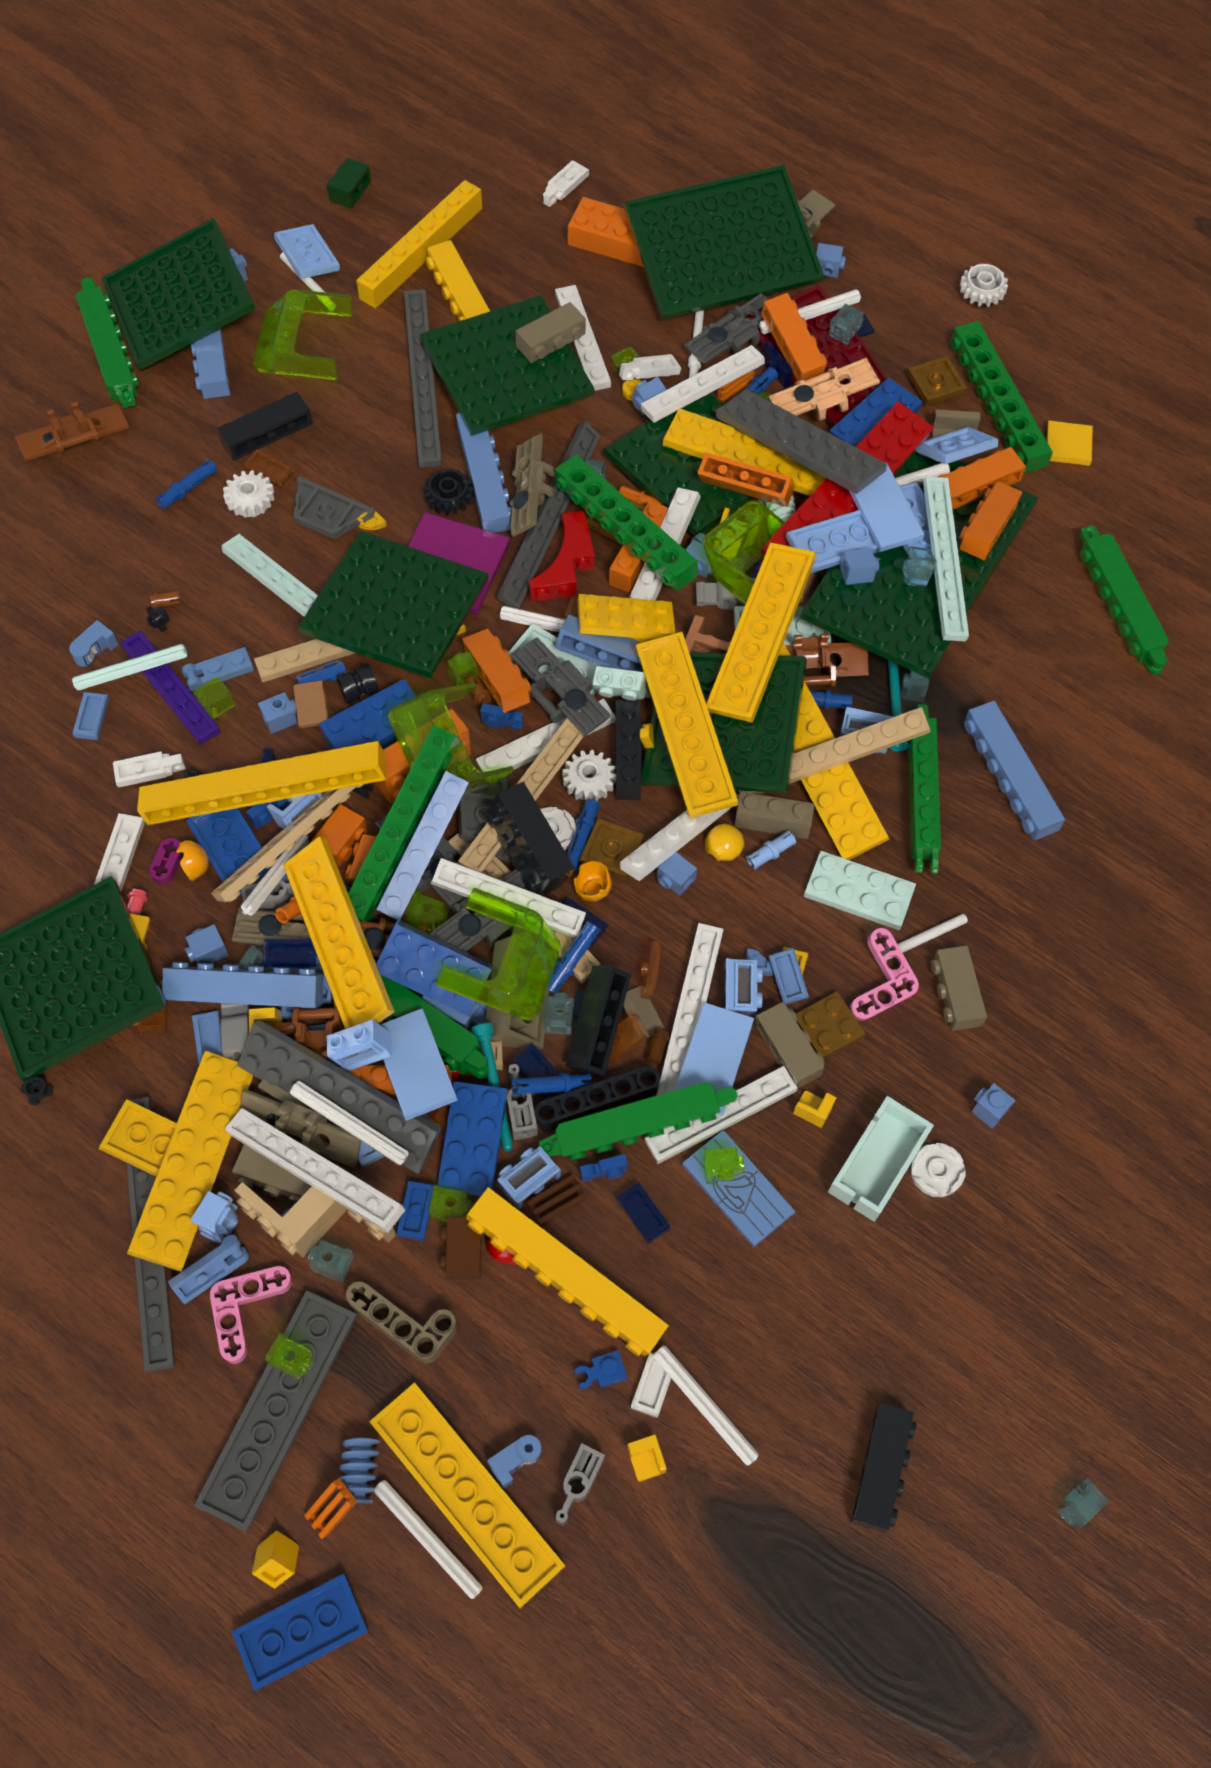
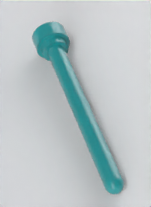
[888,660,909,751]
[472,1023,513,1151]

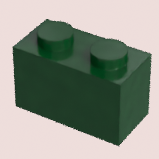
[327,158,371,209]

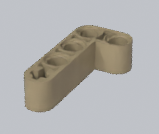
[346,1282,457,1364]

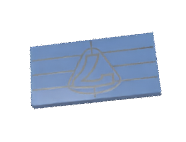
[682,1130,795,1248]

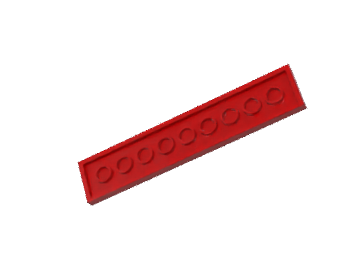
[760,401,934,556]

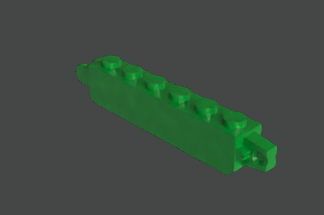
[76,277,139,409]
[1079,525,1169,675]
[908,704,941,873]
[380,975,489,1079]
[539,1082,738,1161]

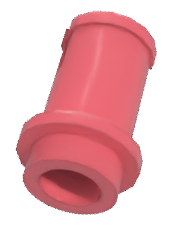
[127,889,148,915]

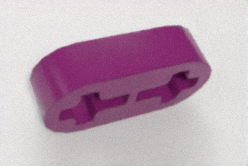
[149,838,184,885]

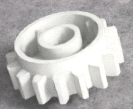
[960,264,1008,307]
[223,470,275,518]
[562,750,616,801]

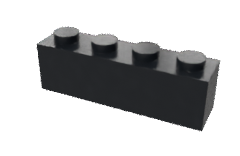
[217,392,313,461]
[615,700,641,800]
[565,966,632,1076]
[850,1403,916,1533]

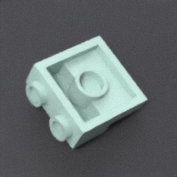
[592,666,651,701]

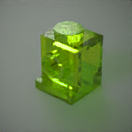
[447,652,479,691]
[405,891,447,932]
[703,1147,745,1184]
[429,1185,472,1222]
[265,1333,314,1380]

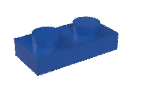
[295,659,346,684]
[246,799,291,830]
[396,1181,436,1242]

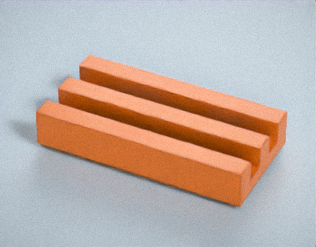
[717,370,755,404]
[304,1478,358,1539]

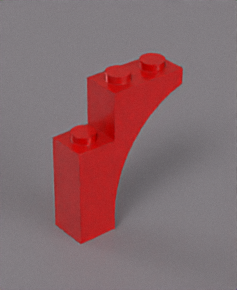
[529,510,595,602]

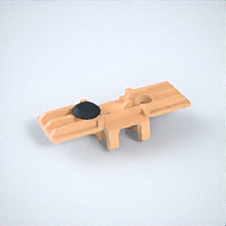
[769,358,880,421]

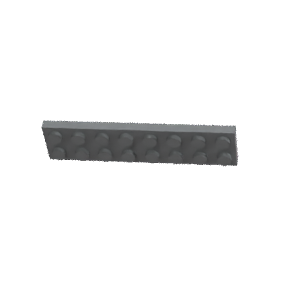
[716,389,887,494]
[237,1019,441,1174]
[194,1290,358,1533]

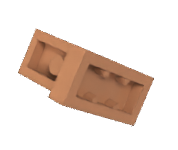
[685,615,731,654]

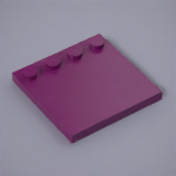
[408,512,510,615]

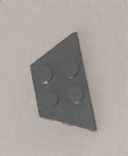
[293,476,375,540]
[458,778,512,862]

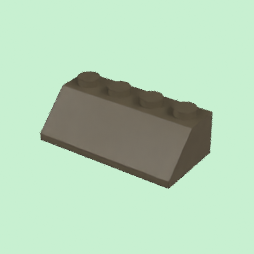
[485,935,553,1050]

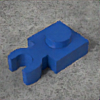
[480,703,523,730]
[580,1154,628,1182]
[574,1350,627,1390]

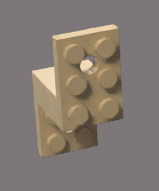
[234,1182,396,1258]

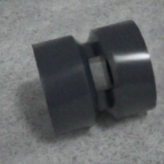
[336,663,379,704]

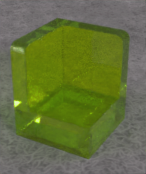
[193,677,235,720]

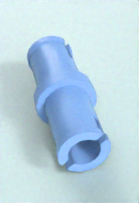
[746,830,796,870]

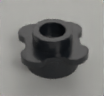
[146,606,169,632]
[20,1074,53,1106]

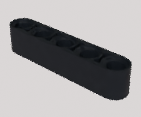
[535,1066,660,1131]

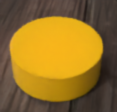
[622,378,642,401]

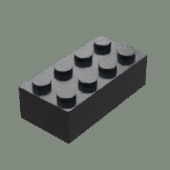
[486,781,575,896]

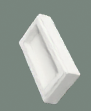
[631,1352,671,1418]

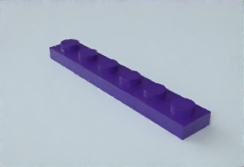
[120,631,221,745]

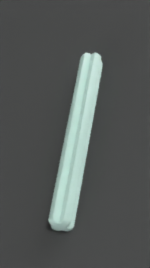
[72,644,187,690]

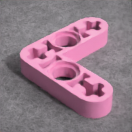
[849,928,919,1021]
[210,1266,292,1364]

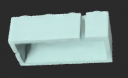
[828,1096,934,1222]

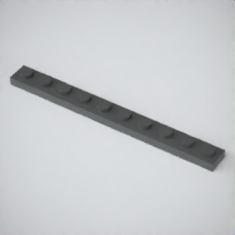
[404,289,442,468]
[497,421,601,609]
[121,1097,175,1373]

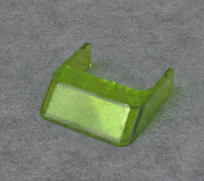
[253,290,353,380]
[702,500,785,604]
[388,683,514,789]
[436,888,561,1020]

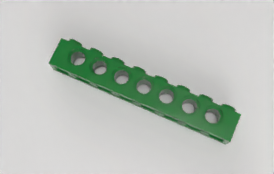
[950,321,1053,473]
[555,455,698,591]
[348,725,460,922]

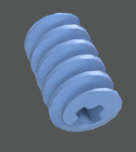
[336,1438,381,1504]

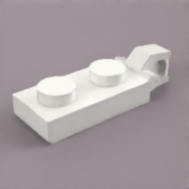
[543,160,589,207]
[619,354,681,380]
[113,751,185,788]

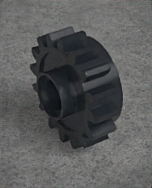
[423,468,474,516]

